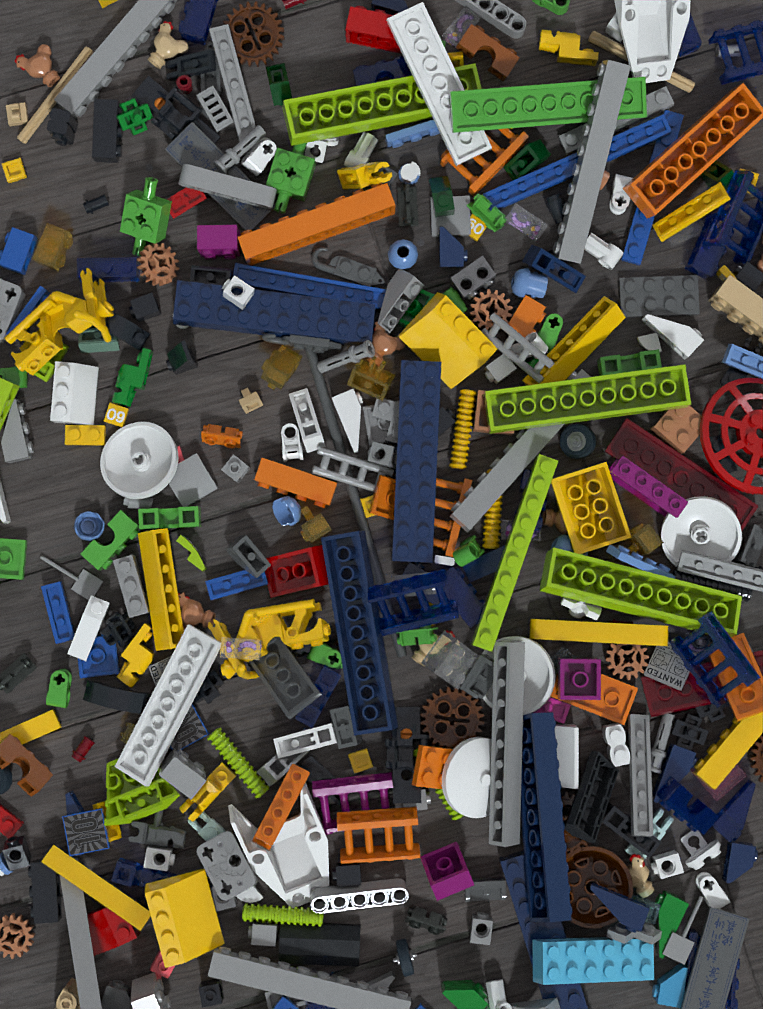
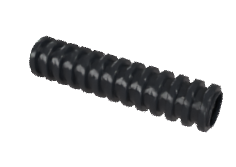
[672,569,752,602]

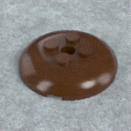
[566,846,633,928]

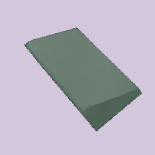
[78,328,120,353]

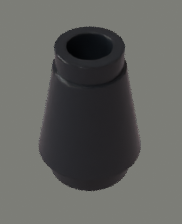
[545,193,565,224]

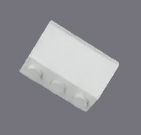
[50,361,99,425]
[555,724,579,789]

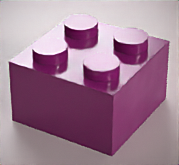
[197,225,240,260]
[558,658,601,700]
[420,841,474,901]

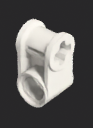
[241,137,277,176]
[609,174,633,215]
[281,423,304,462]
[695,872,730,909]

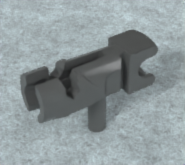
[128,810,187,849]

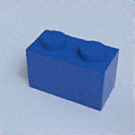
[0,227,38,275]

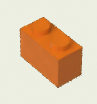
[504,295,546,337]

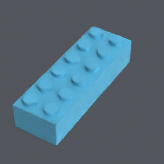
[533,937,654,985]

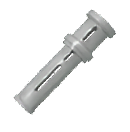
[213,125,266,174]
[317,340,375,373]
[651,713,675,774]

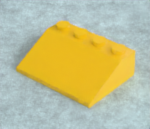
[398,292,497,389]
[551,462,632,554]
[145,869,225,968]

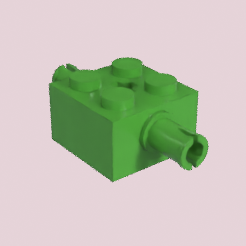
[266,143,316,214]
[120,177,172,256]

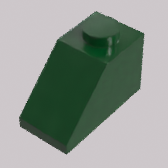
[266,63,292,106]
[503,139,551,180]
[699,160,739,195]
[429,176,455,218]

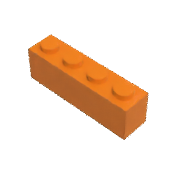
[254,458,337,508]

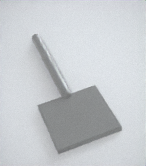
[40,555,104,600]
[662,896,703,965]

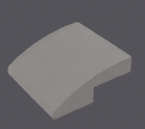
[169,453,218,507]

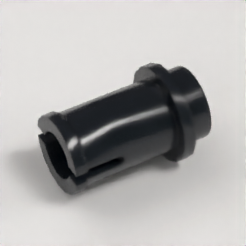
[83,194,109,214]
[691,634,709,649]

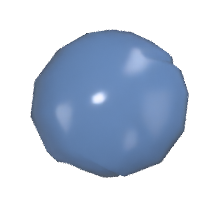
[272,496,301,526]
[74,511,105,541]

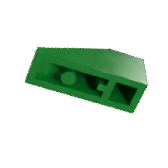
[655,890,689,959]

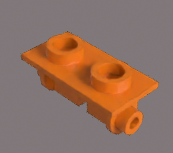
[201,424,243,449]

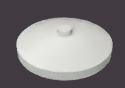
[100,422,179,499]
[661,496,742,567]
[482,636,555,715]
[442,737,492,818]

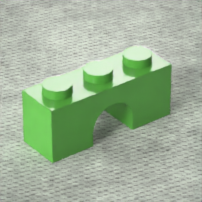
[597,349,662,376]
[138,506,202,530]
[81,510,140,570]

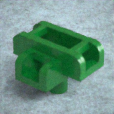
[116,98,153,135]

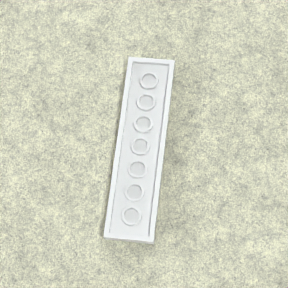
[386,2,492,166]
[115,624,223,786]

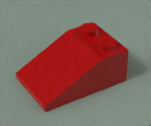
[265,545,329,598]
[87,906,141,956]

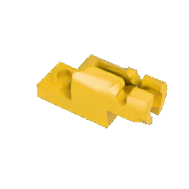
[539,30,599,66]
[337,162,392,189]
[117,623,154,688]
[179,762,237,822]

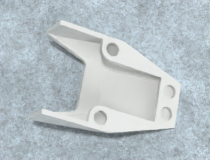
[614,0,691,83]
[228,782,329,908]

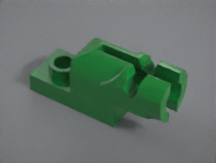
[112,348,153,407]

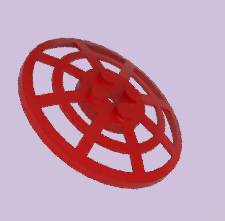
[700,378,763,495]

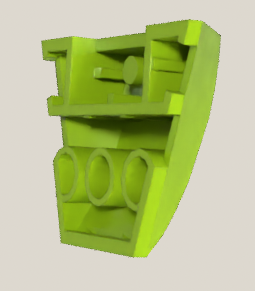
[104,758,180,826]

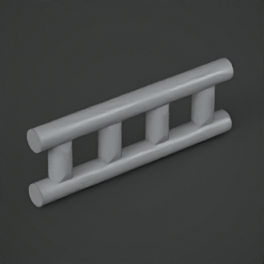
[481,313,554,383]
[312,446,394,492]

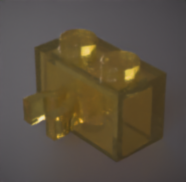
[33,223,73,271]
[261,345,303,390]
[347,356,395,401]
[300,506,333,544]
[627,523,664,555]

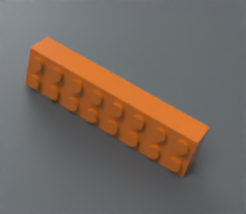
[622,83,763,218]
[238,183,395,266]

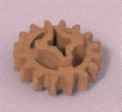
[137,243,179,286]
[470,289,513,330]
[605,643,649,680]
[0,913,35,959]

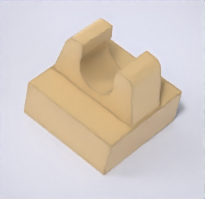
[6,102,29,126]
[239,387,263,414]

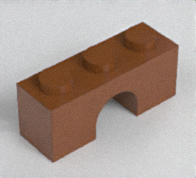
[456,24,520,81]
[0,734,53,797]

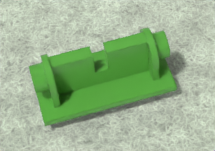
[467,193,507,232]
[394,624,438,646]

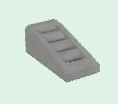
[196,86,234,132]

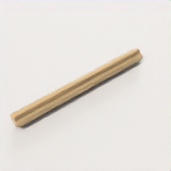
[589,31,695,93]
[17,46,94,144]

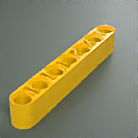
[529,619,669,646]

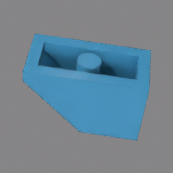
[652,963,688,1008]

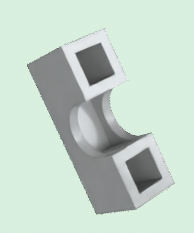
[113,555,150,618]

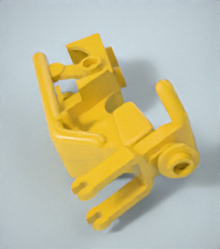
[4,268,114,376]
[208,599,331,679]

